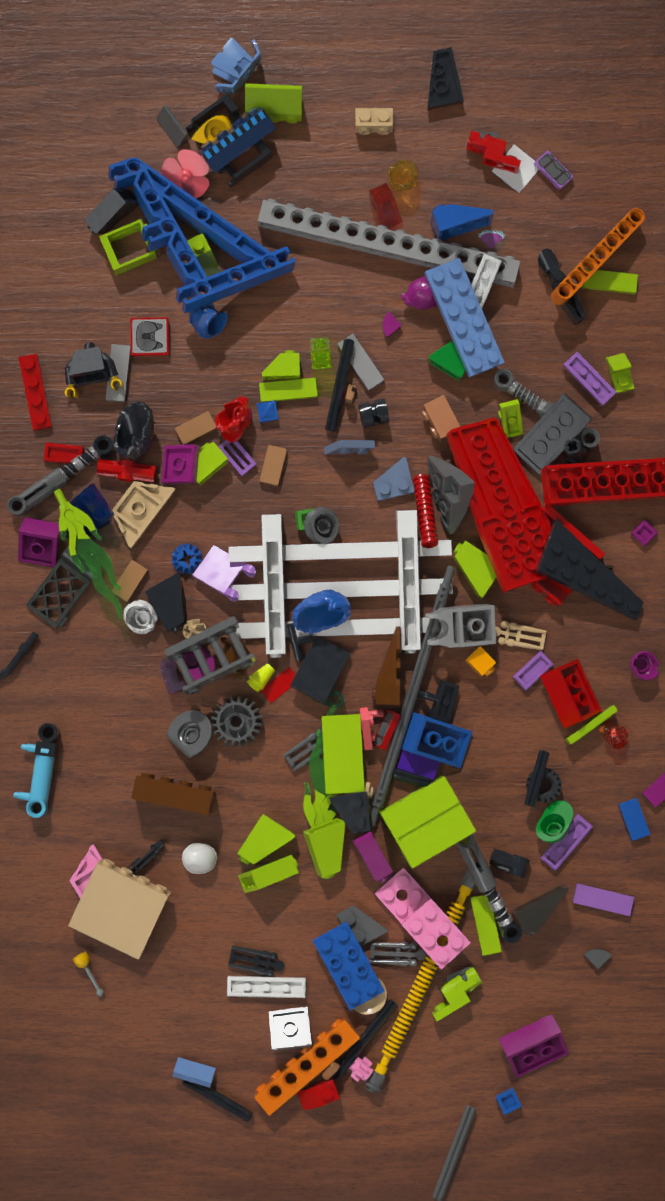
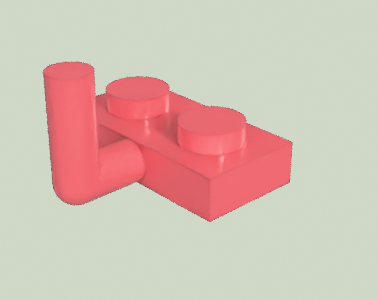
[360,707,384,750]

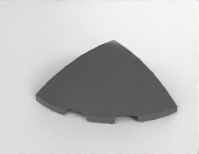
[428,456,475,534]

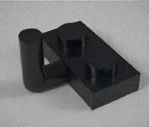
[416,680,459,723]

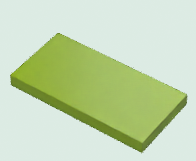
[322,714,365,794]

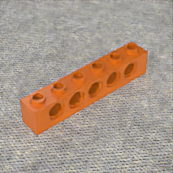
[254,1018,360,1116]

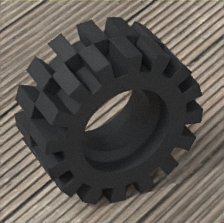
[526,768,562,803]

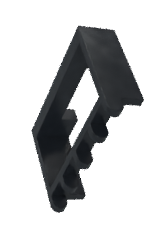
[186,94,272,188]

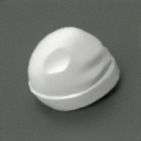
[182,843,217,874]

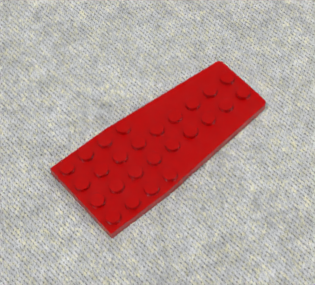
[446,417,552,593]

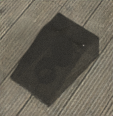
[511,884,569,936]

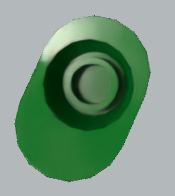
[536,800,574,844]

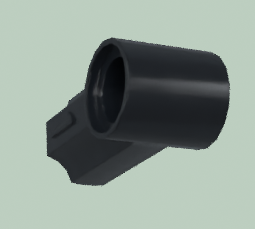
[564,438,590,464]
[488,848,530,878]

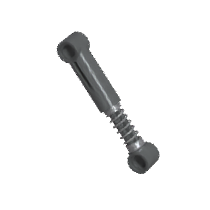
[493,369,600,450]

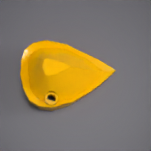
[191,115,232,144]

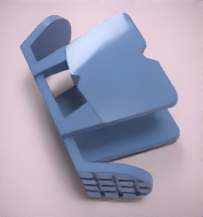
[211,38,261,94]

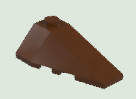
[372,626,400,705]

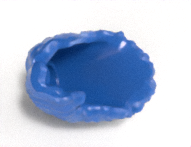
[292,589,351,635]

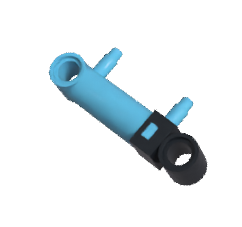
[13,723,60,818]

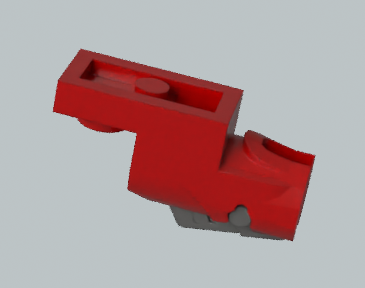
[466,130,521,174]

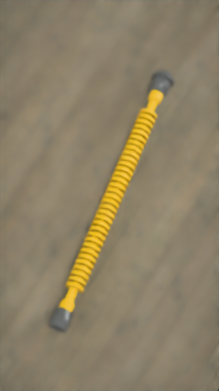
[364,870,476,1094]

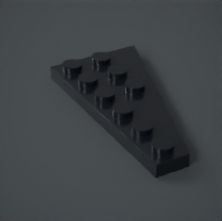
[535,519,644,621]

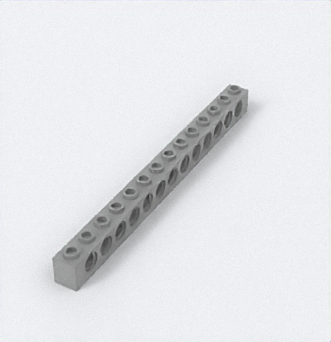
[258,199,520,288]

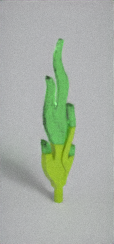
[54,489,122,620]
[303,704,338,828]

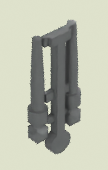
[283,729,324,771]
[370,941,426,967]

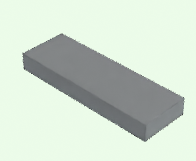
[337,334,384,391]
[106,344,131,403]

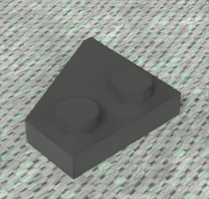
[336,905,388,946]

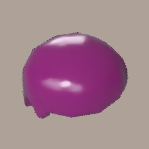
[630,651,659,680]

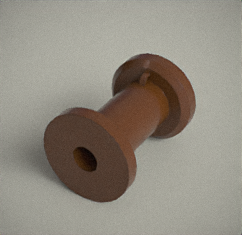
[220,637,247,679]

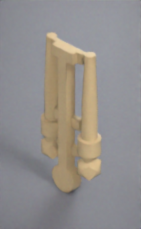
[495,621,547,650]

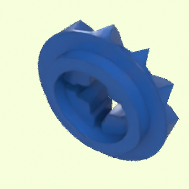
[172,544,202,574]

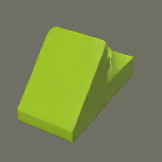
[606,353,634,394]
[498,399,523,438]

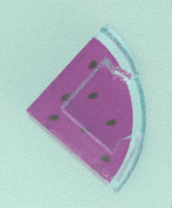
[478,230,505,249]

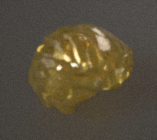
[387,159,419,192]

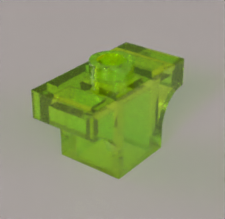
[310,337,331,369]

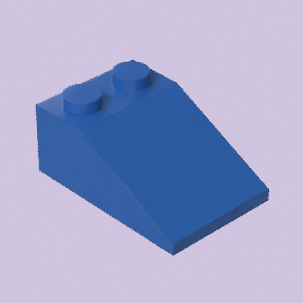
[430,204,494,241]
[402,712,472,768]

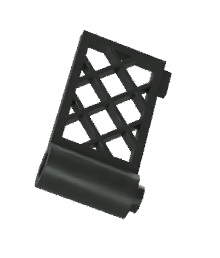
[26,547,103,628]

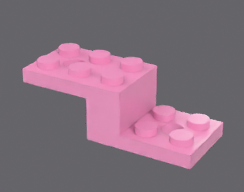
[374,868,470,969]

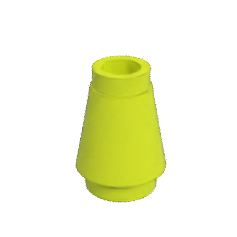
[247,663,275,692]

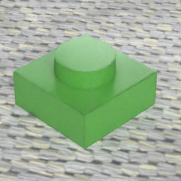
[294,508,315,530]

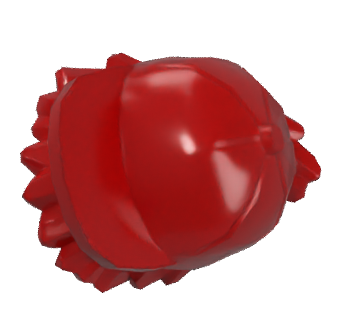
[215,395,252,442]

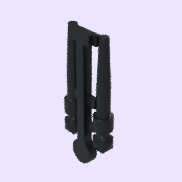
[228,946,284,977]

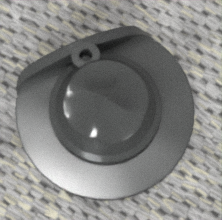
[167,710,212,758]

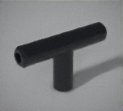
[287,623,314,662]

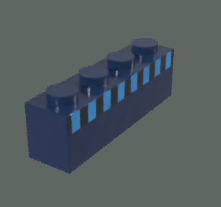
[199,107,276,173]

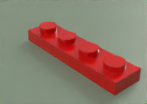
[18,353,52,431]

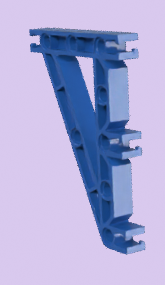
[108,157,296,314]

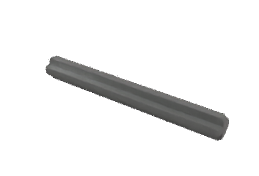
[433,1105,476,1201]

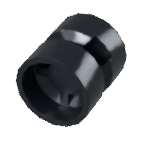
[358,398,390,428]

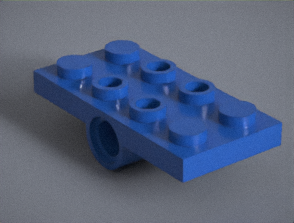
[312,921,385,1010]

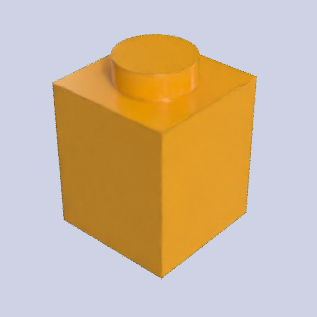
[465,646,496,677]

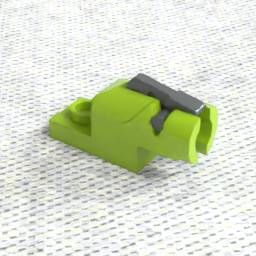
[432,966,482,1021]

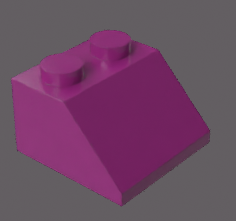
[18,517,62,567]

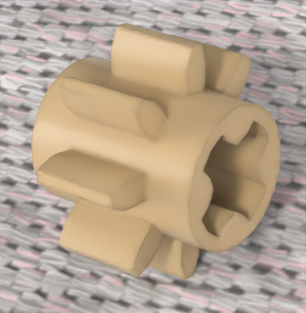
[183,619,207,639]

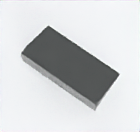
[157,105,189,148]

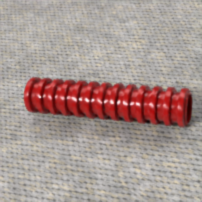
[413,474,438,548]

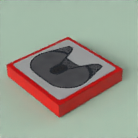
[130,317,169,357]

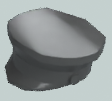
[304,507,340,544]

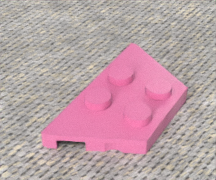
[70,844,104,899]

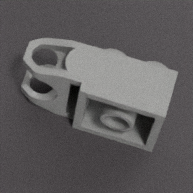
[426,604,496,648]

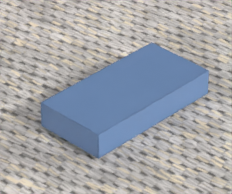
[172,1057,216,1088]

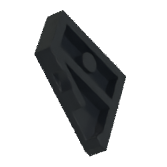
[330,791,373,834]

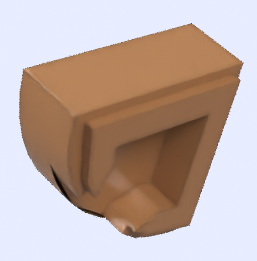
[345,384,356,404]
[322,1061,340,1080]

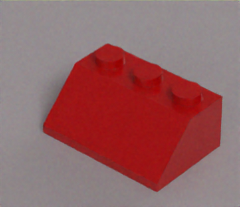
[540,659,602,728]

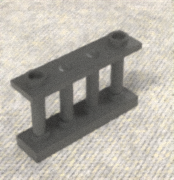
[164,616,256,695]

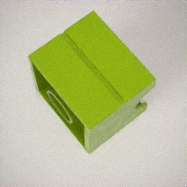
[379,776,476,868]

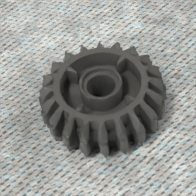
[210,696,262,748]

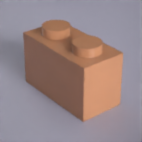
[421,395,460,442]

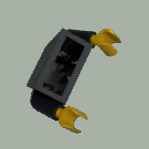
[65,342,124,398]

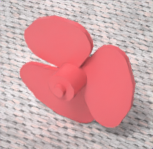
[161,149,210,199]

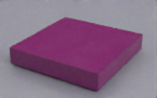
[161,444,199,484]

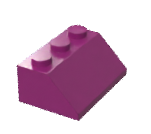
[499,1014,569,1078]

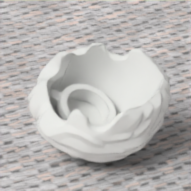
[123,600,158,634]

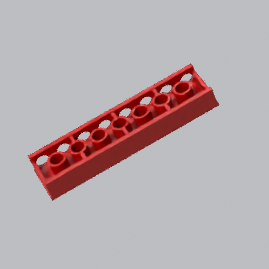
[541,458,665,507]

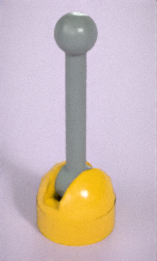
[72,951,104,997]

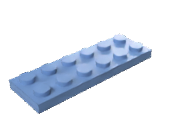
[424,258,505,378]

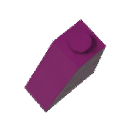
[353,831,393,883]

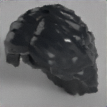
[113,401,155,460]

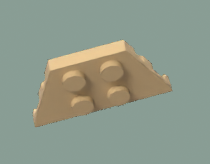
[111,481,176,549]

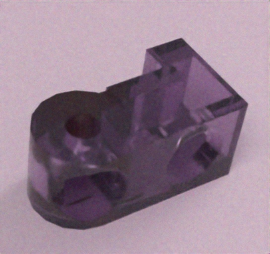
[160,657,187,695]

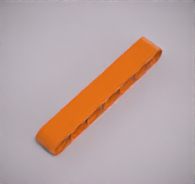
[551,208,645,305]

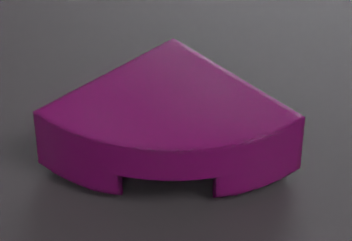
[383,311,402,338]

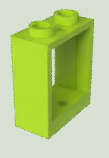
[99,219,158,275]

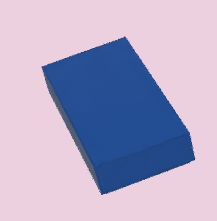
[618,798,650,841]

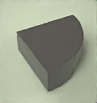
[584,949,612,969]

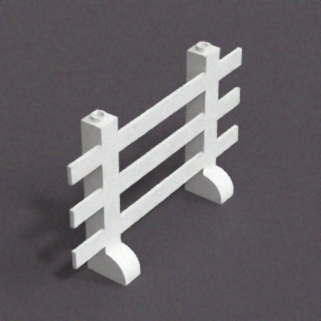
[228,510,453,657]

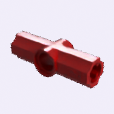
[97,459,156,483]

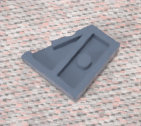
[324,440,375,455]
[373,457,414,502]

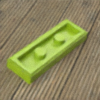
[580,268,638,294]
[259,378,317,403]
[565,705,618,745]
[470,894,502,956]

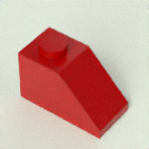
[297,1077,340,1110]

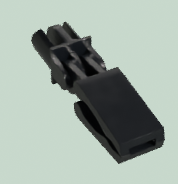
[537,248,585,325]

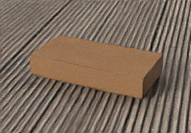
[175,411,217,445]
[259,445,287,486]
[111,560,148,602]

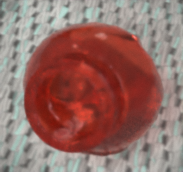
[599,720,629,749]

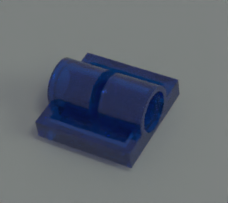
[70,483,115,536]

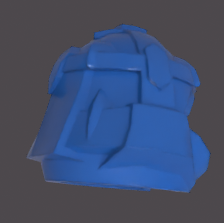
[189,303,228,339]

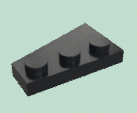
[427,47,464,110]

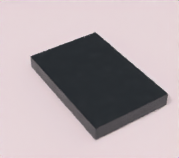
[290,636,351,704]

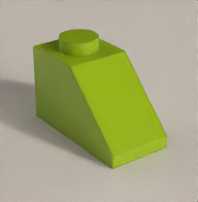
[187,233,221,277]
[262,350,300,380]
[197,442,229,486]

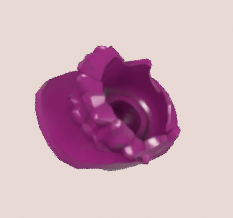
[401,276,437,310]

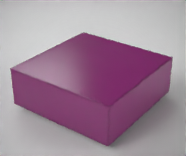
[631,520,658,547]

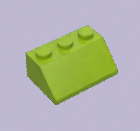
[245,84,303,123]

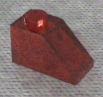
[369,182,402,229]

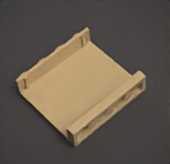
[68,859,171,960]

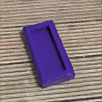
[397,750,440,780]

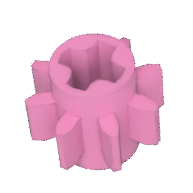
[349,1057,373,1082]

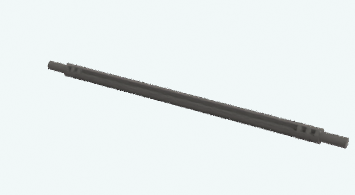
[371,566,455,826]

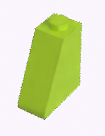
[453,540,496,599]
[237,814,295,865]
[303,818,345,879]
[238,855,299,893]

